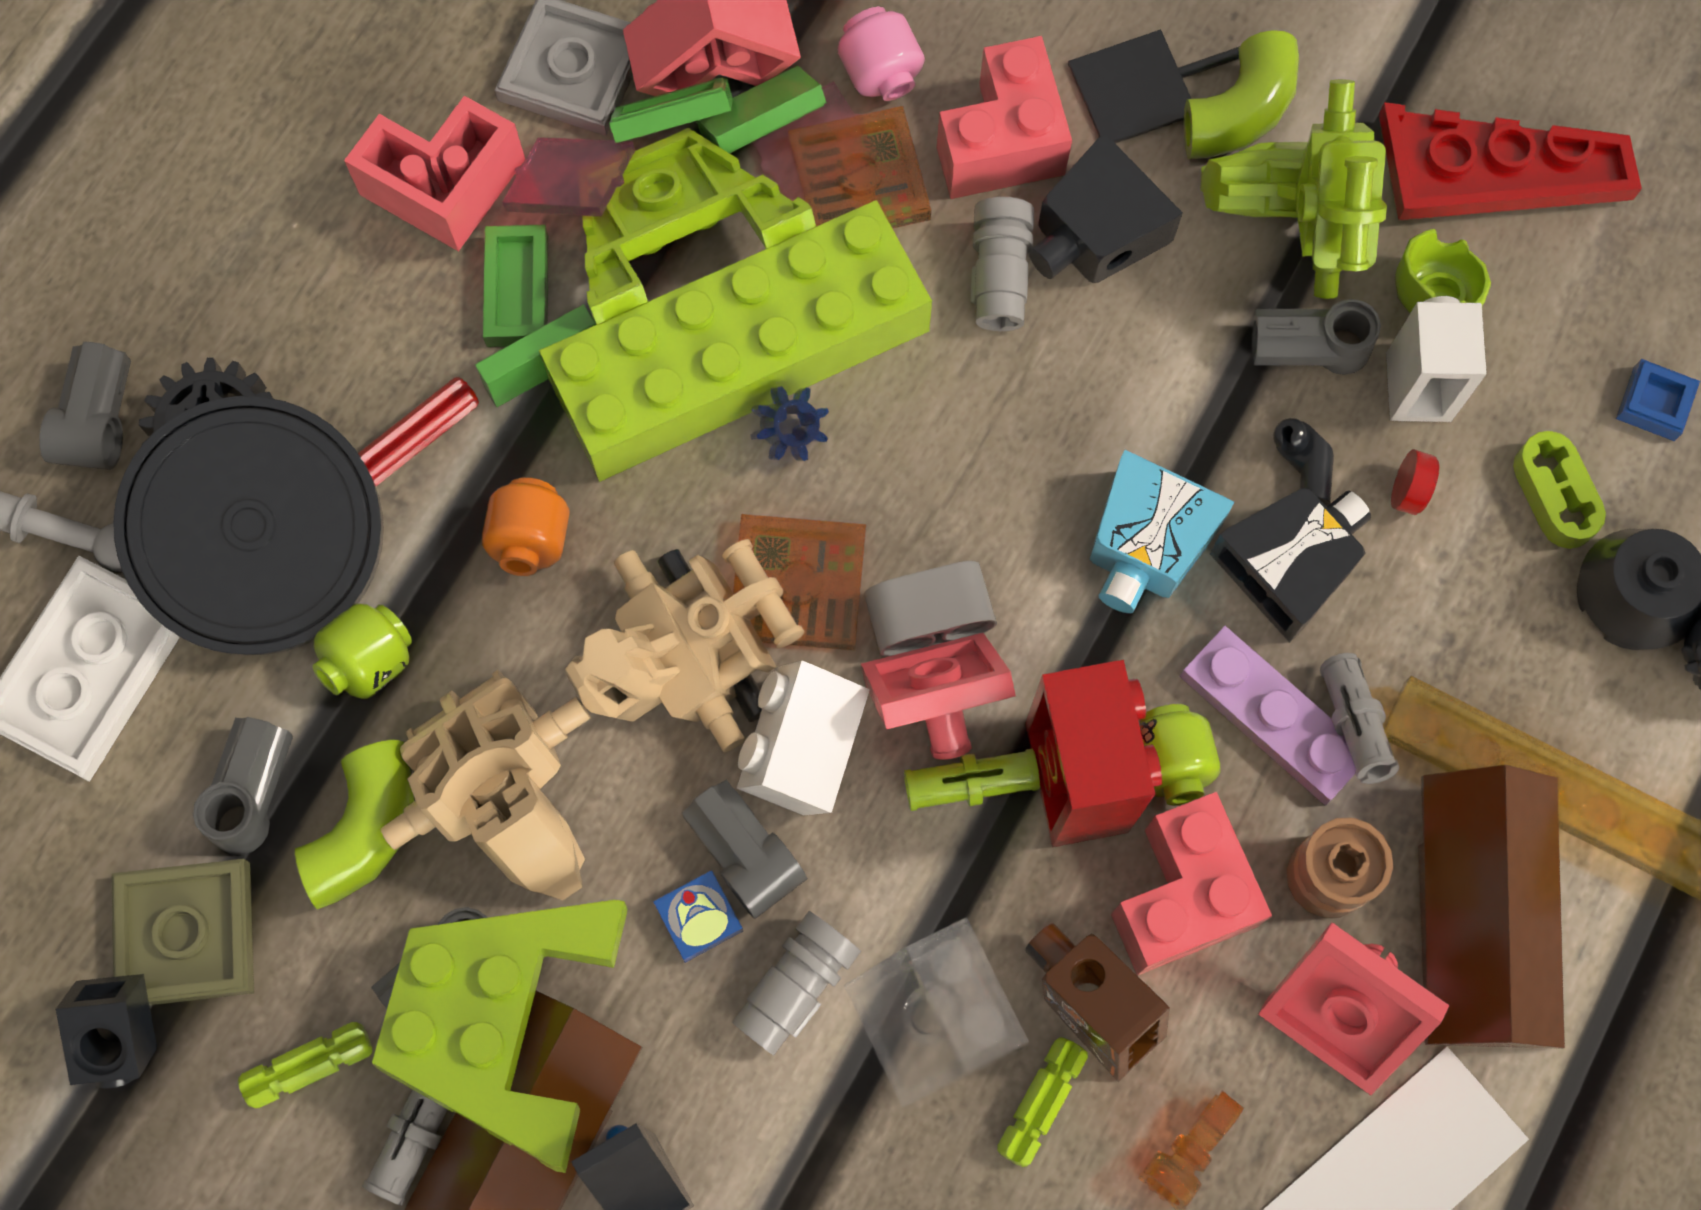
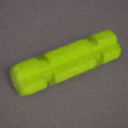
[238,1022,372,1108]
[997,1037,1088,1167]

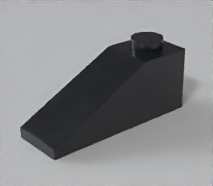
[571,1123,694,1210]

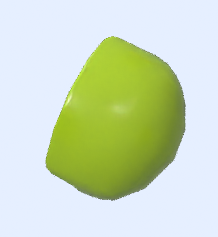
[1395,229,1491,313]

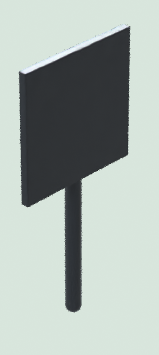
[1068,29,1240,143]

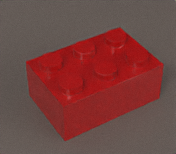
[1025,659,1162,848]

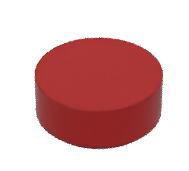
[1391,449,1440,515]

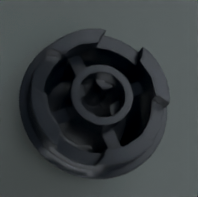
[1577,529,1701,650]

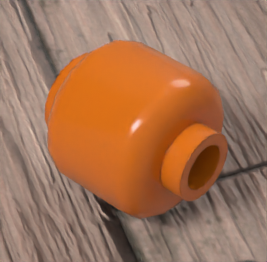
[482,478,570,576]

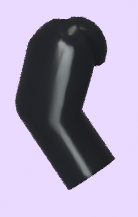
[1273,418,1334,506]

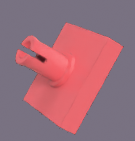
[861,633,1016,760]
[1258,923,1449,1095]

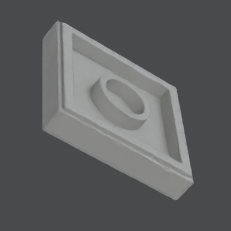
[495,0,633,136]

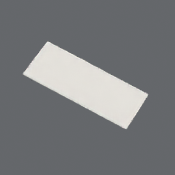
[1263,1046,1529,1210]

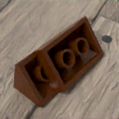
[1418,765,1565,1049]
[405,990,643,1210]

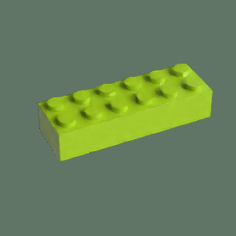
[539,200,932,482]

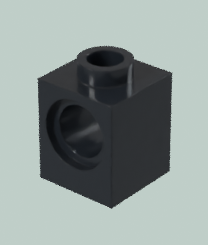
[55,974,157,1088]

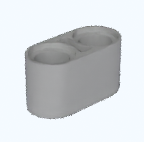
[864,561,997,657]

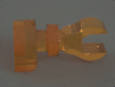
[1138,1090,1244,1210]

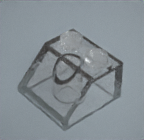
[844,917,1029,1108]

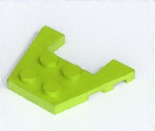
[580,128,816,325]
[372,900,628,1173]

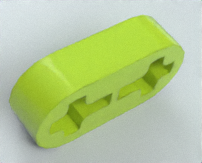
[1513,431,1606,549]

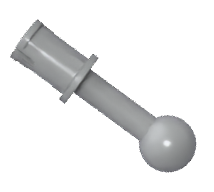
[0,491,122,573]

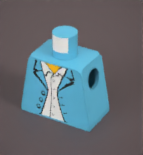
[1089,450,1234,613]

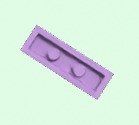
[1179,626,1356,806]

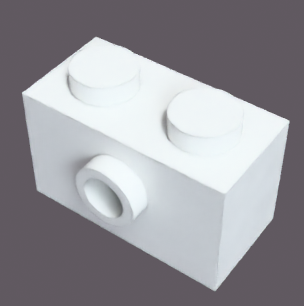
[1386,296,1486,422]
[736,661,870,815]

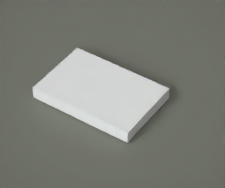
[0,556,180,782]

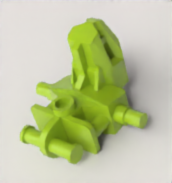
[1200,79,1387,299]

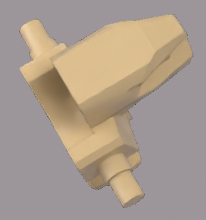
[565,539,804,752]
[380,670,591,901]

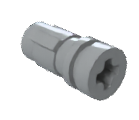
[971,197,1034,331]
[732,911,861,1056]

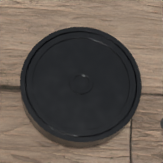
[113,396,384,655]

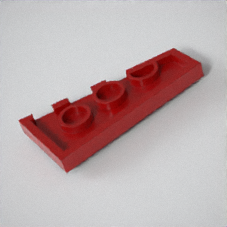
[1379,102,1642,220]

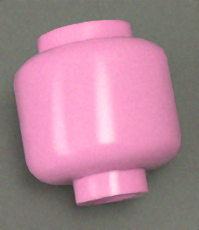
[837,6,925,101]

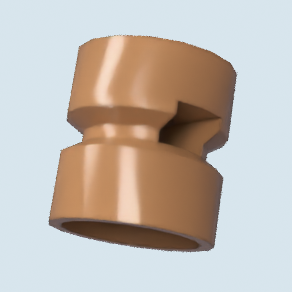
[1287,818,1393,918]

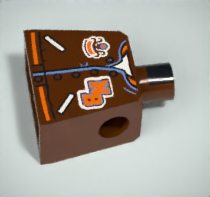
[1025,923,1170,1082]

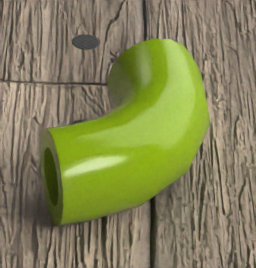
[1184,30,1299,159]
[295,740,414,910]

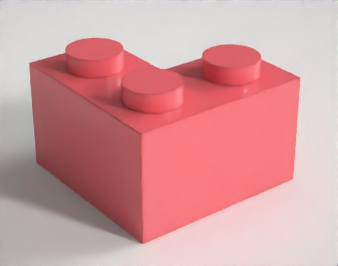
[623,0,801,96]
[937,36,1072,199]
[344,96,525,252]
[1111,792,1272,976]

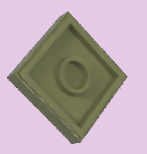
[112,859,254,1005]

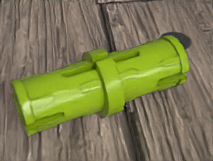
[904,749,1040,811]

